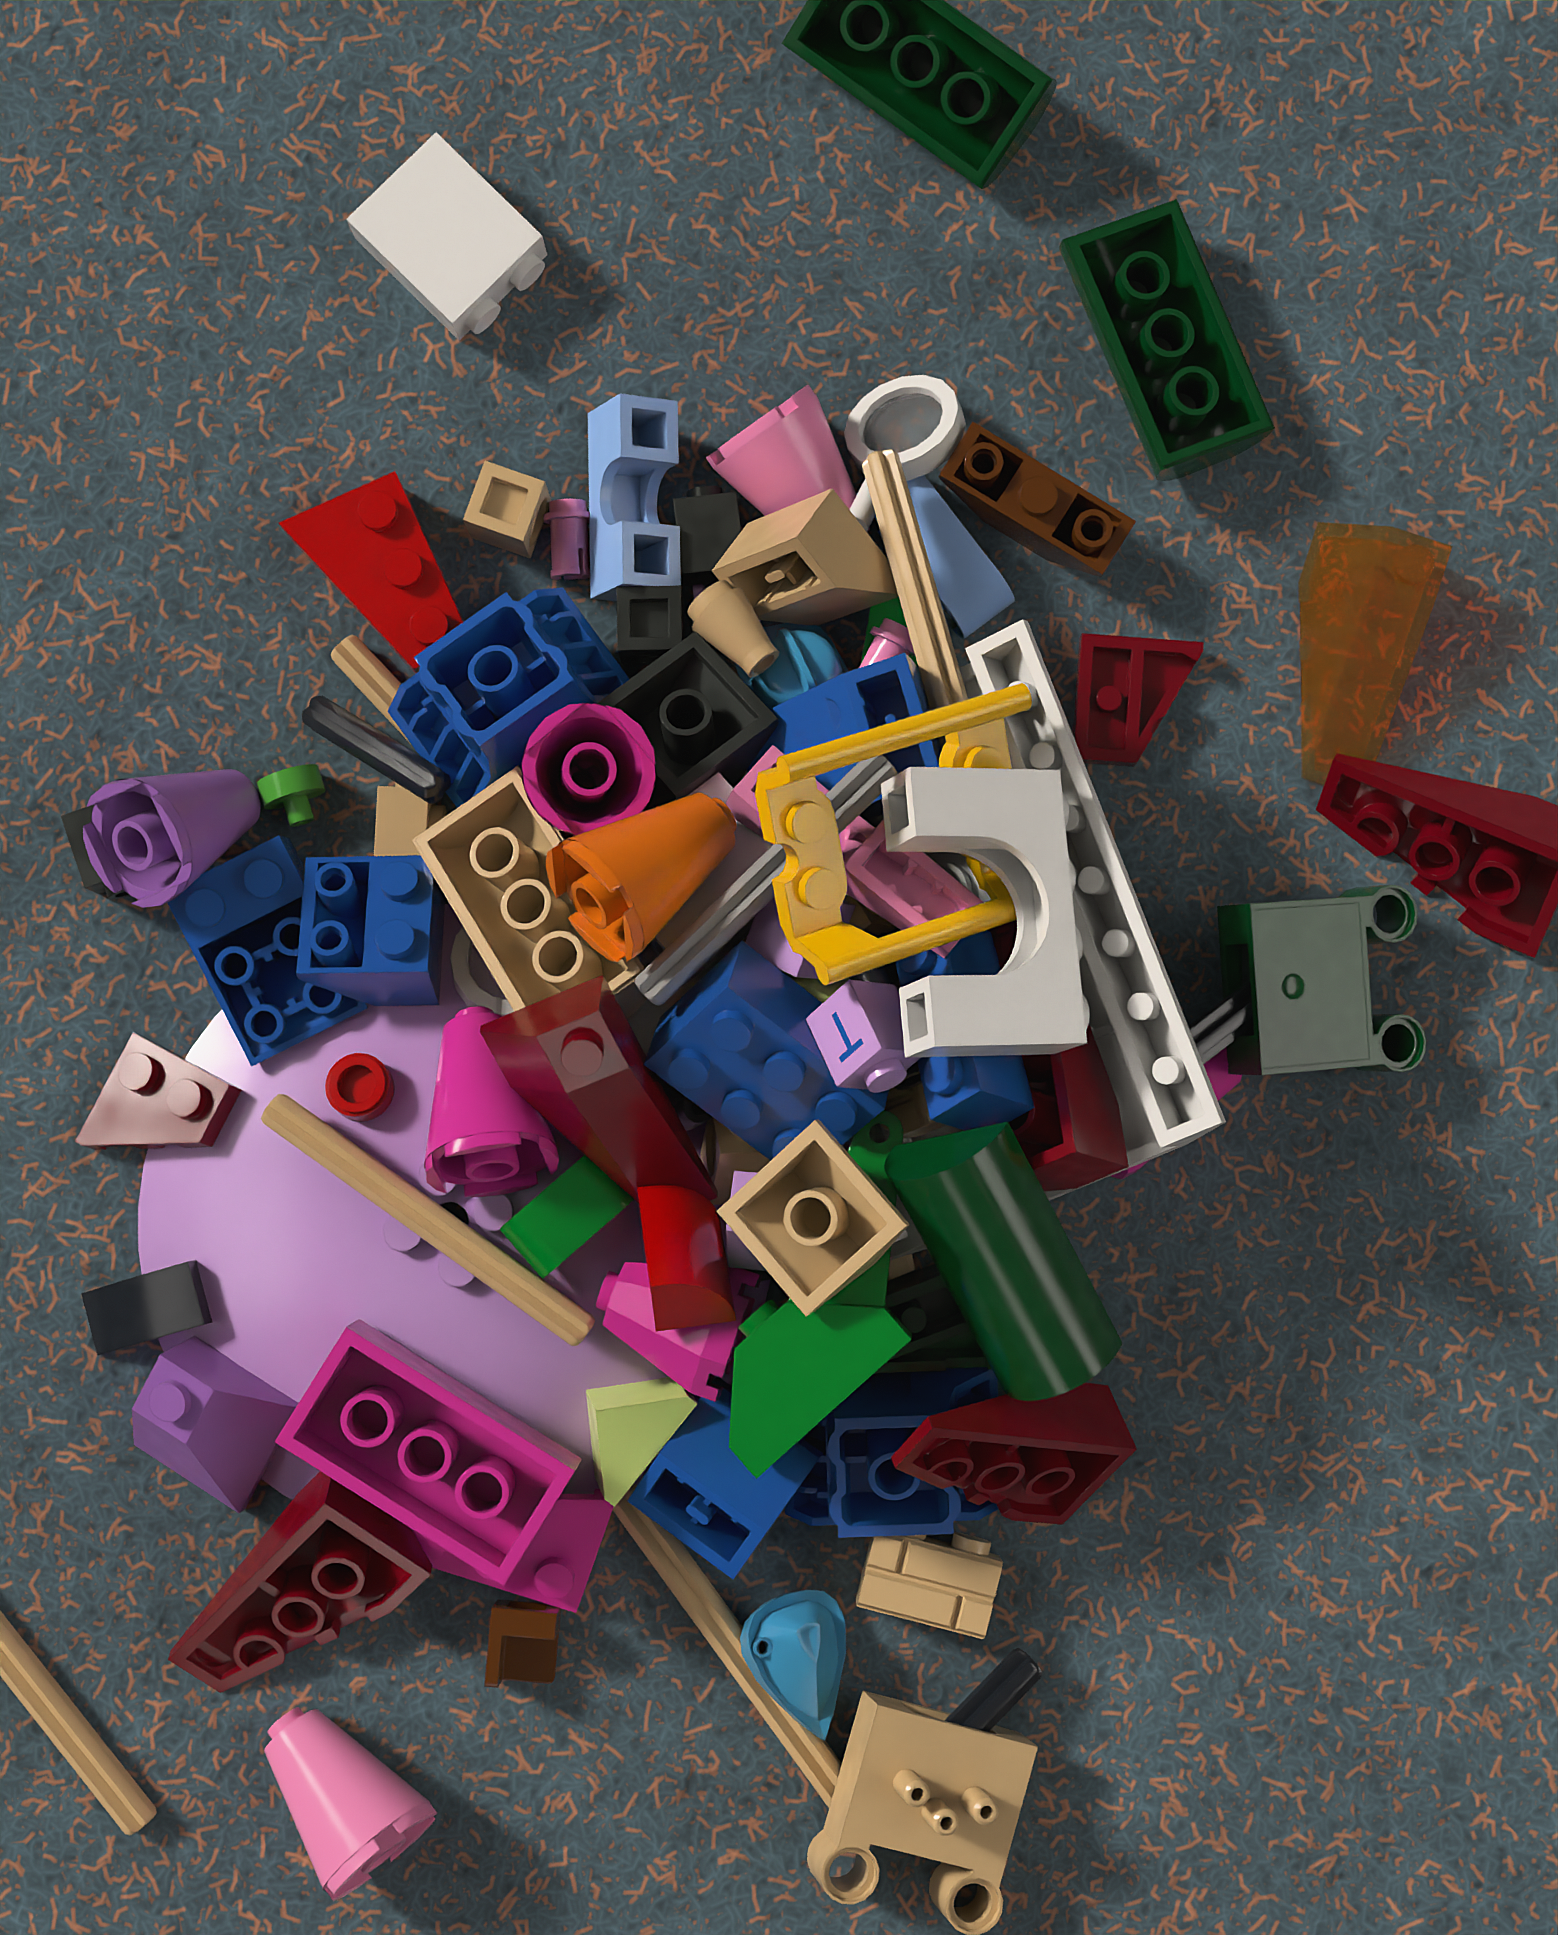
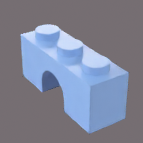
[588,393,681,601]

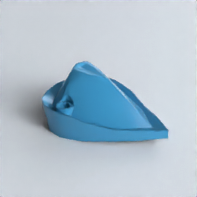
[740,1590,846,1741]

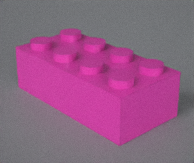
[275,1319,582,1586]

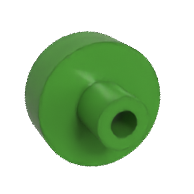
[257,764,325,827]

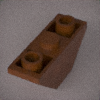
[939,422,1136,577]

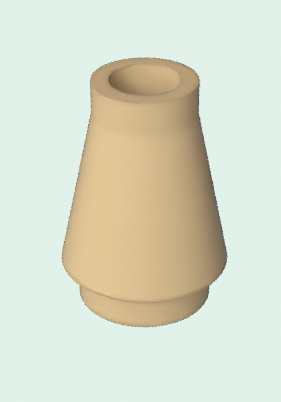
[687,580,779,678]

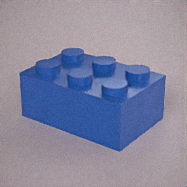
[643,941,889,1161]

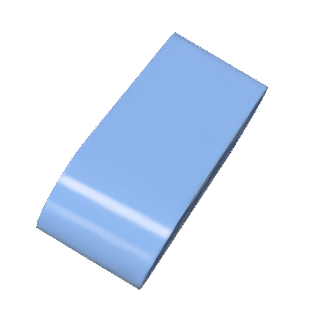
[856,475,1015,639]

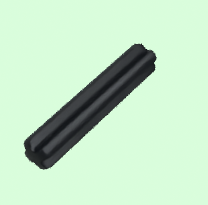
[302,695,451,804]

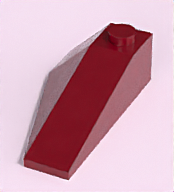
[1316,753,1558,958]
[987,920,1129,1192]
[480,975,718,1204]
[891,1382,1137,1525]
[168,1471,432,1693]

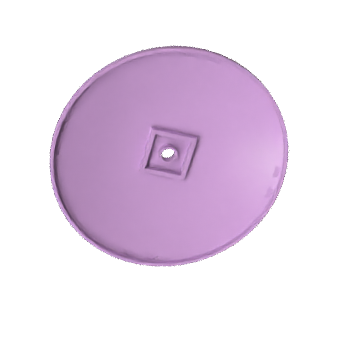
[138,904,771,1500]

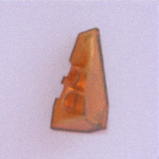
[1298,522,1453,785]

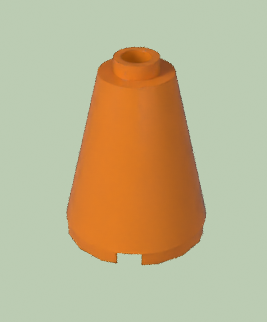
[545,793,737,962]

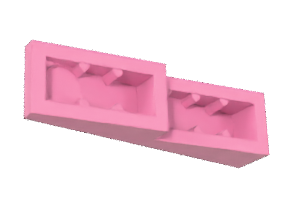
[725,745,983,958]

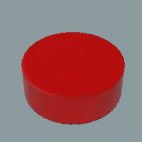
[325,1053,395,1122]

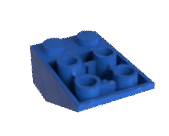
[747,653,942,820]
[168,835,368,1067]

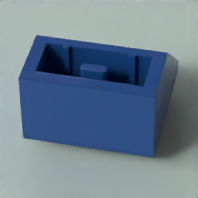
[296,855,445,1006]
[627,1376,823,1579]

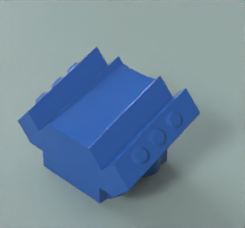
[388,587,629,808]
[785,1367,998,1538]

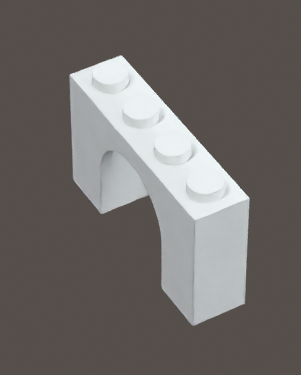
[881,767,1089,1058]

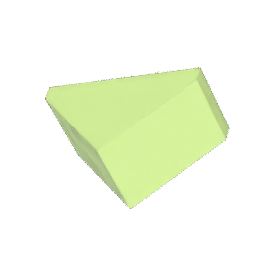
[586,1377,698,1507]

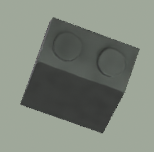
[597,632,778,806]

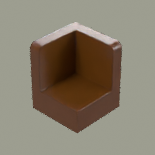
[484,1599,561,1688]

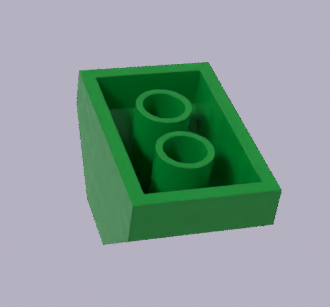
[729,1110,912,1479]

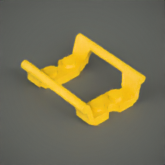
[755,683,1032,985]

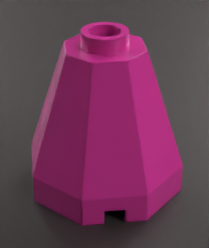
[596,1262,762,1402]

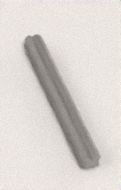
[635,755,897,1005]

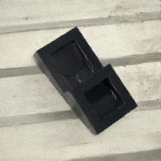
[81,1260,213,1356]

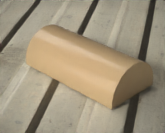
[412,766,647,1019]

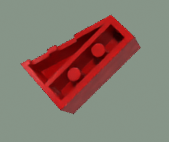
[279,471,464,674]

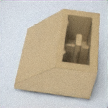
[712,488,899,626]

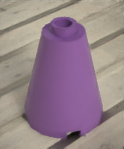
[83,769,261,908]

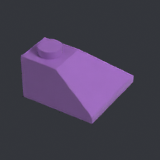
[132,1336,298,1514]

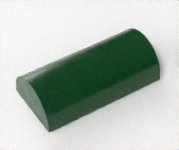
[781,0,1057,189]
[1059,199,1275,481]
[884,1122,1123,1401]

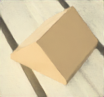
[717,1119,910,1316]

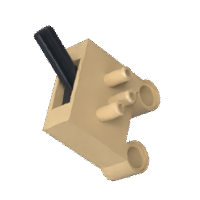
[807,1648,1042,1935]

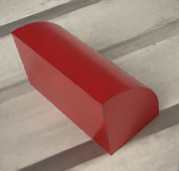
[637,1185,737,1332]

